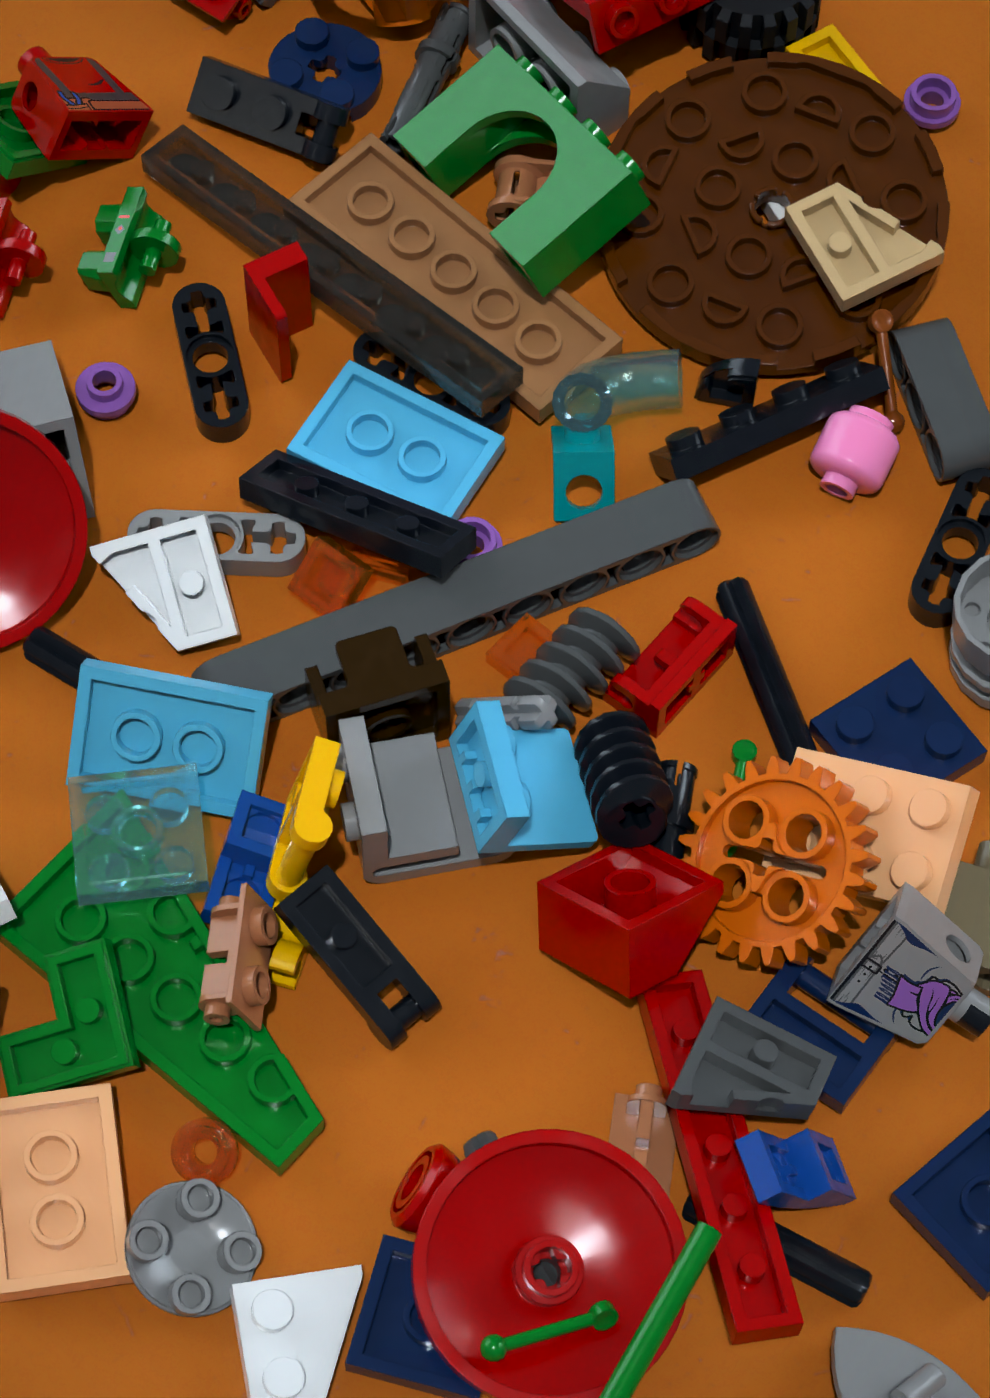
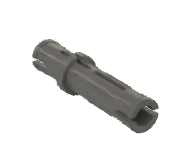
[379,2,469,158]

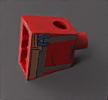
[11,46,154,160]

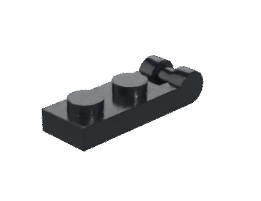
[186,56,351,166]
[273,864,441,1050]

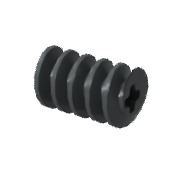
[503,607,640,730]

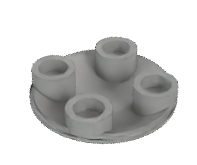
[124,1178,262,1317]

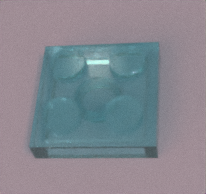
[67,763,210,906]

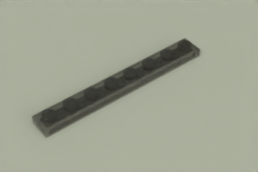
[141,124,523,417]

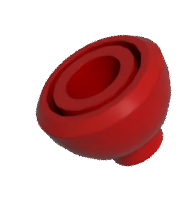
[390,1144,461,1234]

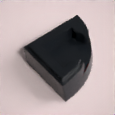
[694,358,761,406]

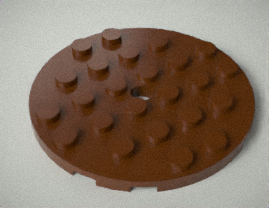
[600,52,950,375]

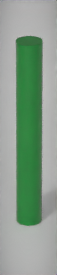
[599,1221,722,1398]

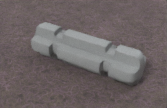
[454,695,558,730]

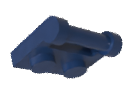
[748,955,899,1114]

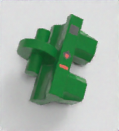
[77,187,182,308]

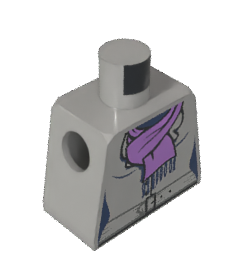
[826,882,990,1044]

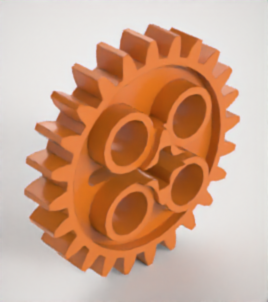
[678,756,881,970]

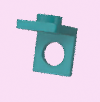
[551,422,615,521]

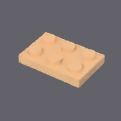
[762,747,980,915]
[0,1083,133,1302]

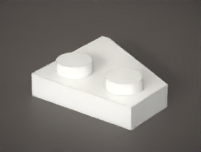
[89,514,241,652]
[229,1265,363,1398]

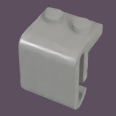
[335,715,514,883]

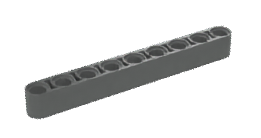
[191,479,721,723]

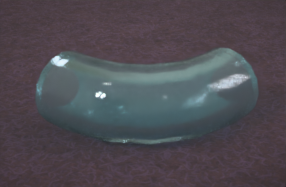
[552,349,683,432]

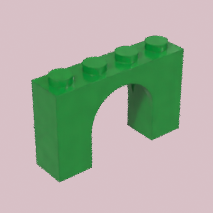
[393,44,651,297]

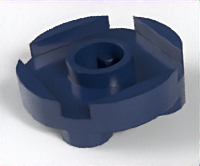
[268,17,382,128]

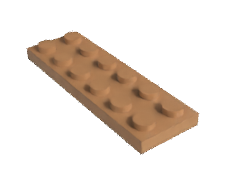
[288,133,623,423]

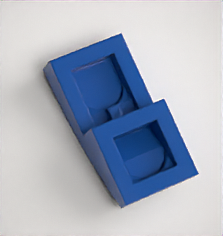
[200,790,286,924]
[735,1128,857,1209]

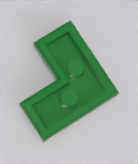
[0,938,141,1097]

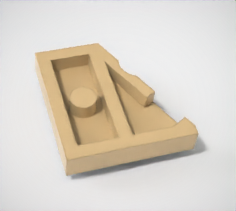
[784,182,945,312]

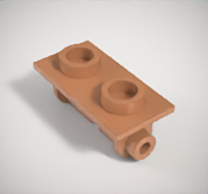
[198,883,278,1031]
[609,1083,676,1197]

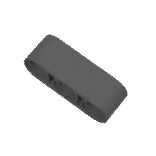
[888,318,990,482]

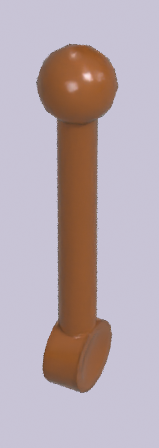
[867,309,905,434]

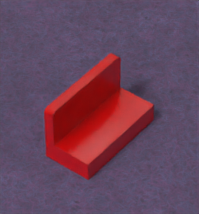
[243,241,313,383]

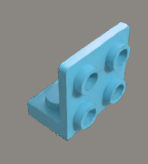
[448,700,598,854]

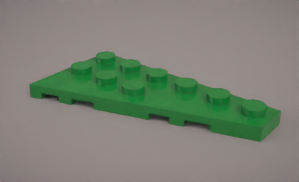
[0,790,324,1176]

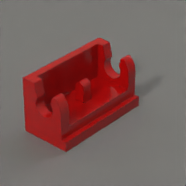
[602,596,737,739]

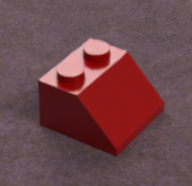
[537,844,724,999]

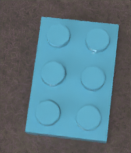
[286,360,505,520]
[66,658,273,817]

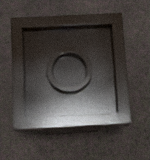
[304,626,450,743]

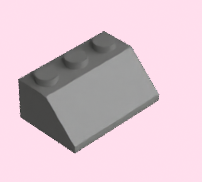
[468,0,630,136]

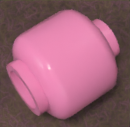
[810,405,900,500]

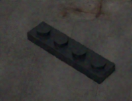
[649,357,890,481]
[239,449,476,578]

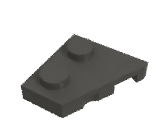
[665,996,837,1120]

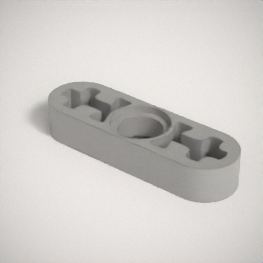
[127,509,307,577]

